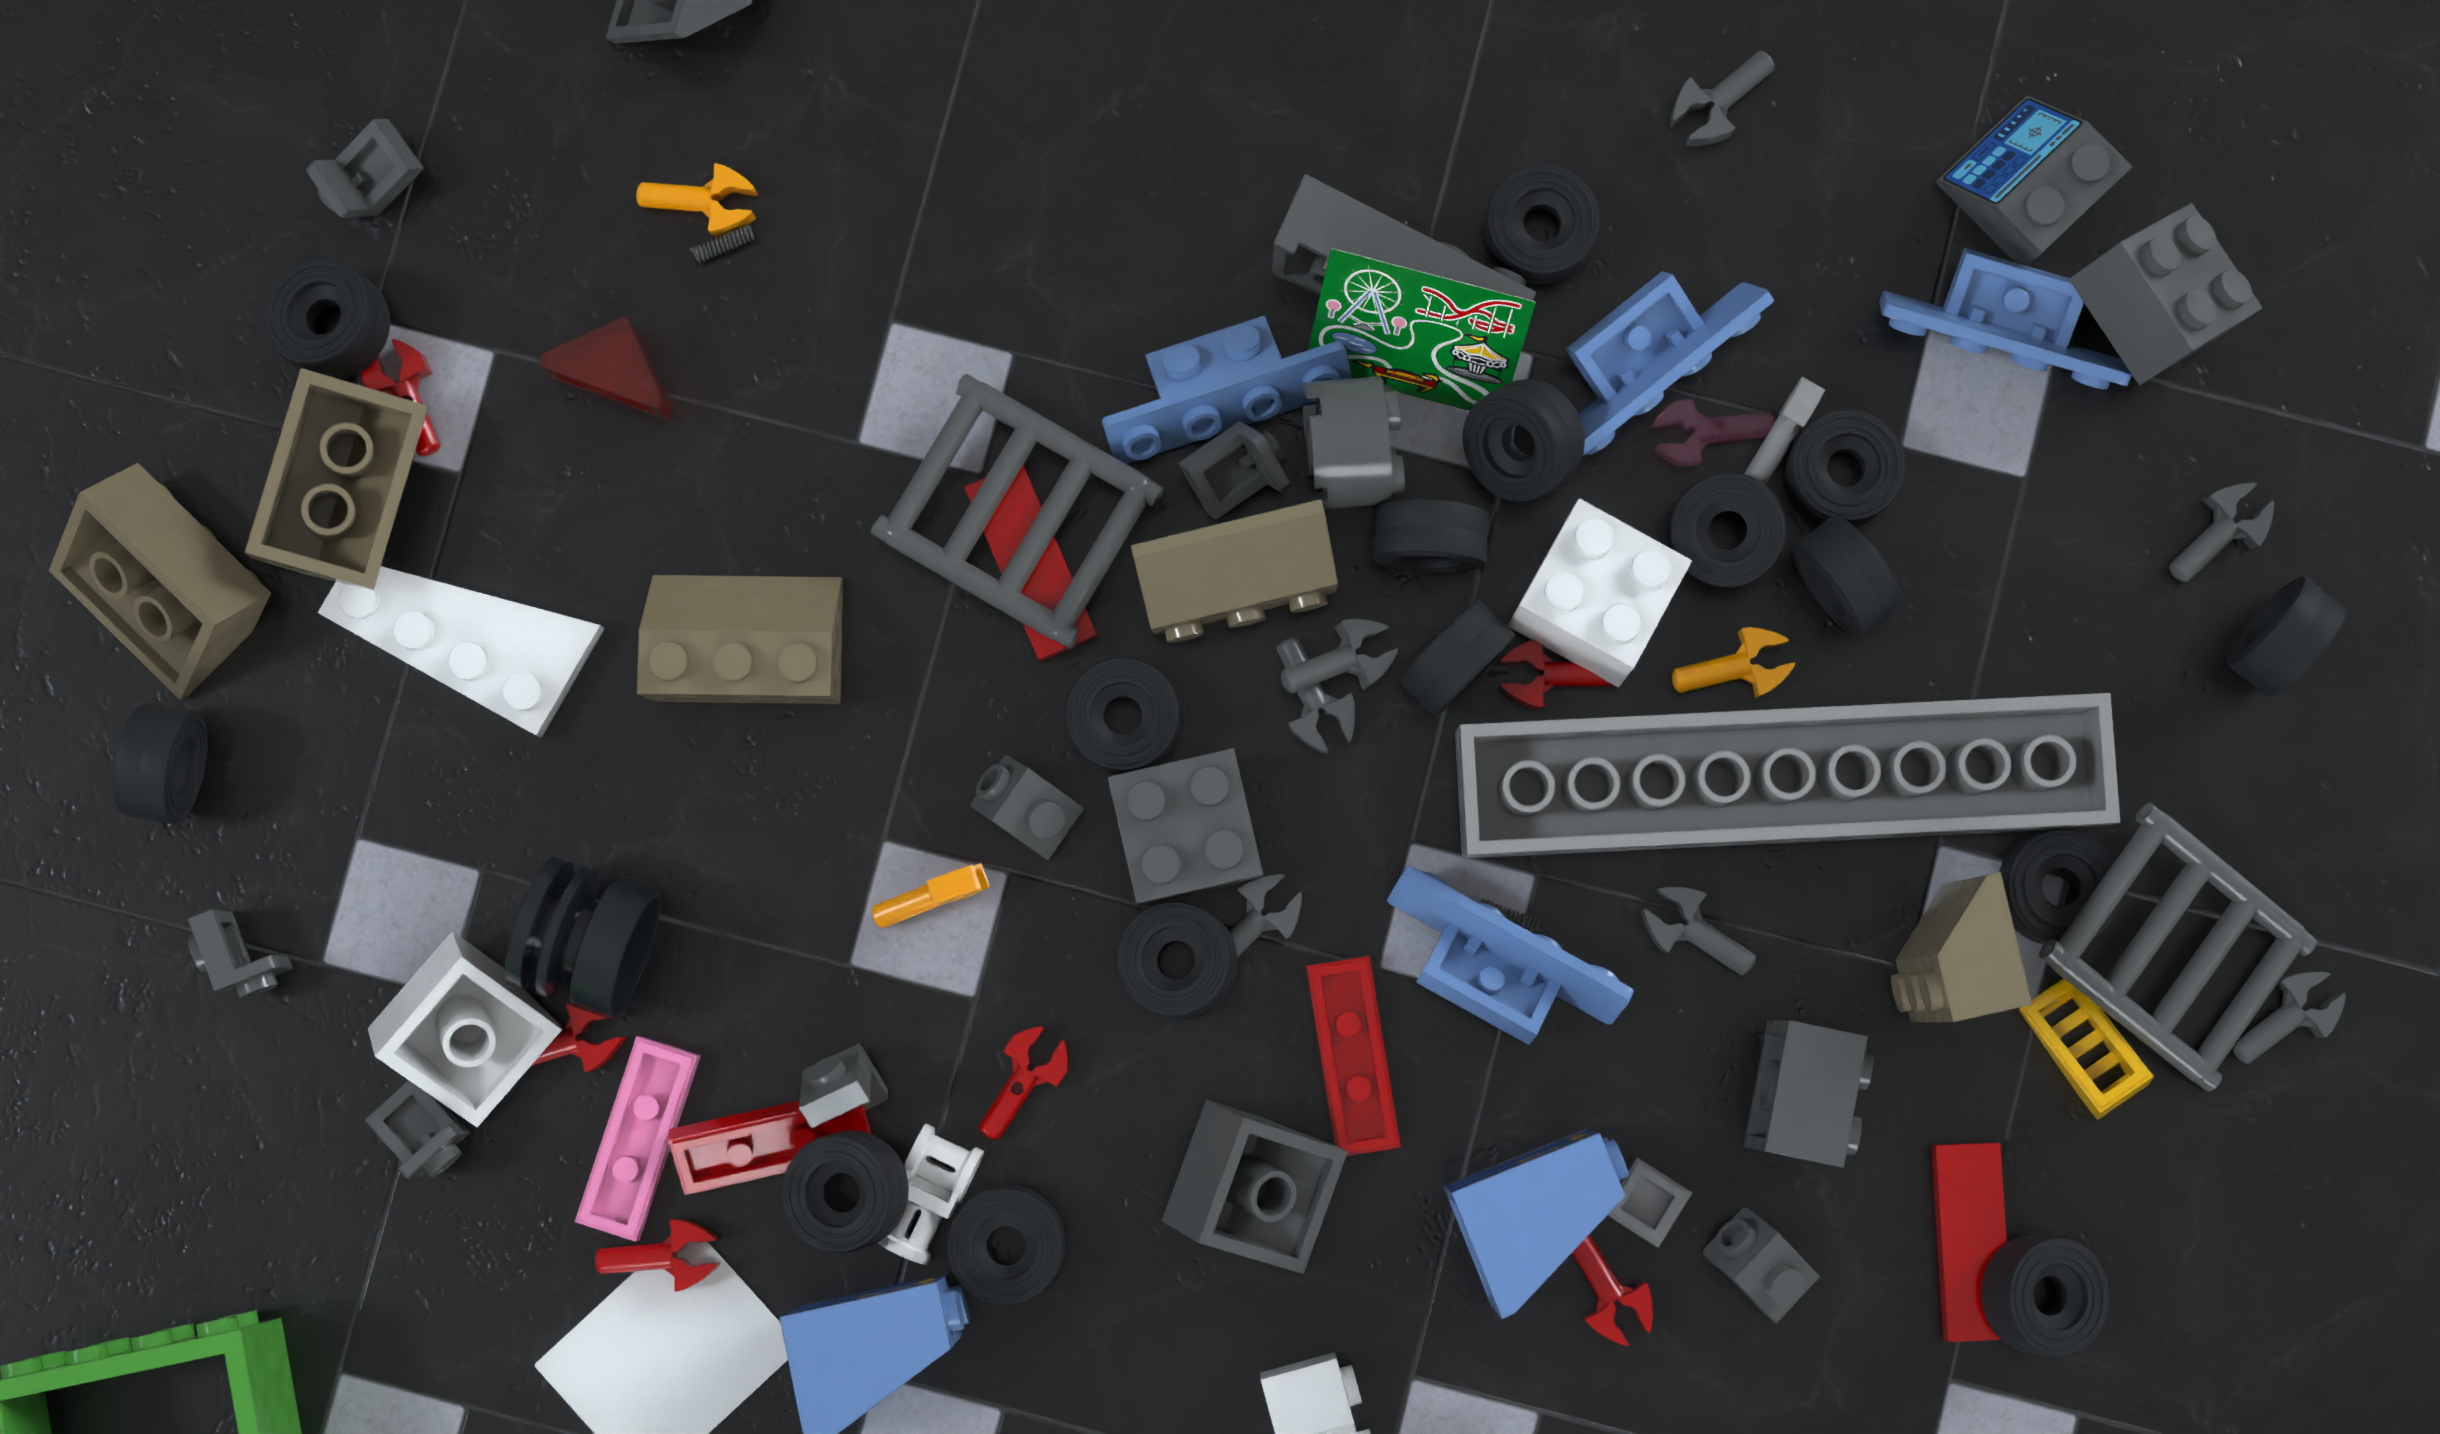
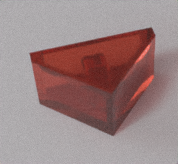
[539,316,673,420]

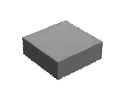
[1608,1157,1692,1247]

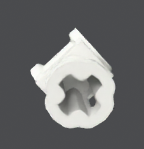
[877,1124,984,1265]

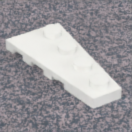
[318,566,605,738]

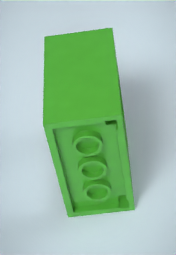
[0,1310,302,1434]

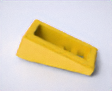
[2019,978,2154,1120]

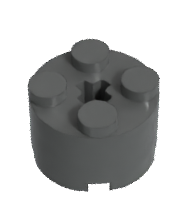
[1302,376,1405,509]

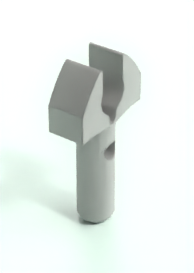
[1744,377,1825,485]

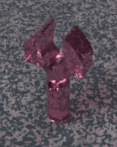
[1651,399,1774,467]

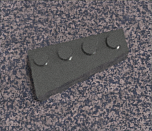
[1272,174,1536,301]

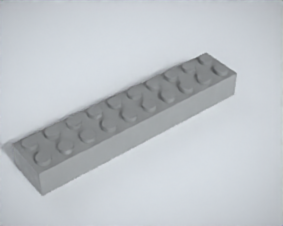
[1455,693,2120,859]

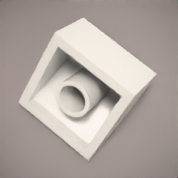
[368,931,562,1127]

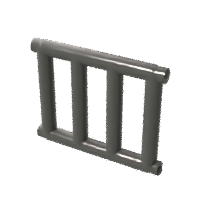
[870,374,1165,649]
[2039,802,2317,1092]

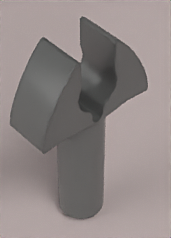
[1670,51,1775,146]
[2169,483,2274,582]
[1281,619,1398,693]
[1277,637,1355,754]
[1229,874,1303,957]
[1641,887,1756,976]
[2232,972,2346,1064]

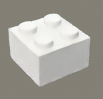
[1507,498,1692,688]

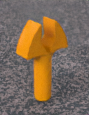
[636,163,758,237]
[1672,627,1795,698]
[872,863,990,928]

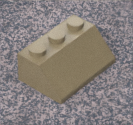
[245,368,429,590]
[49,463,271,700]
[1131,499,1338,643]
[637,575,843,704]
[1891,872,2033,1023]

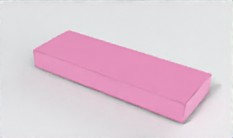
[575,1036,701,1242]

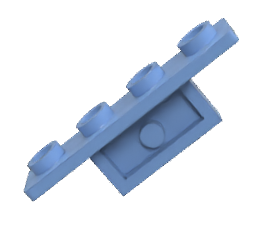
[1879,248,2132,389]
[1565,271,1774,456]
[1102,316,1352,464]
[1387,866,1634,1045]

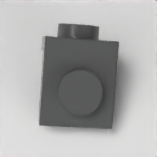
[306,119,424,218]
[1178,421,1291,520]
[970,755,1085,860]
[188,909,293,999]
[799,1043,888,1128]
[365,1080,470,1179]
[1703,1207,1820,1323]

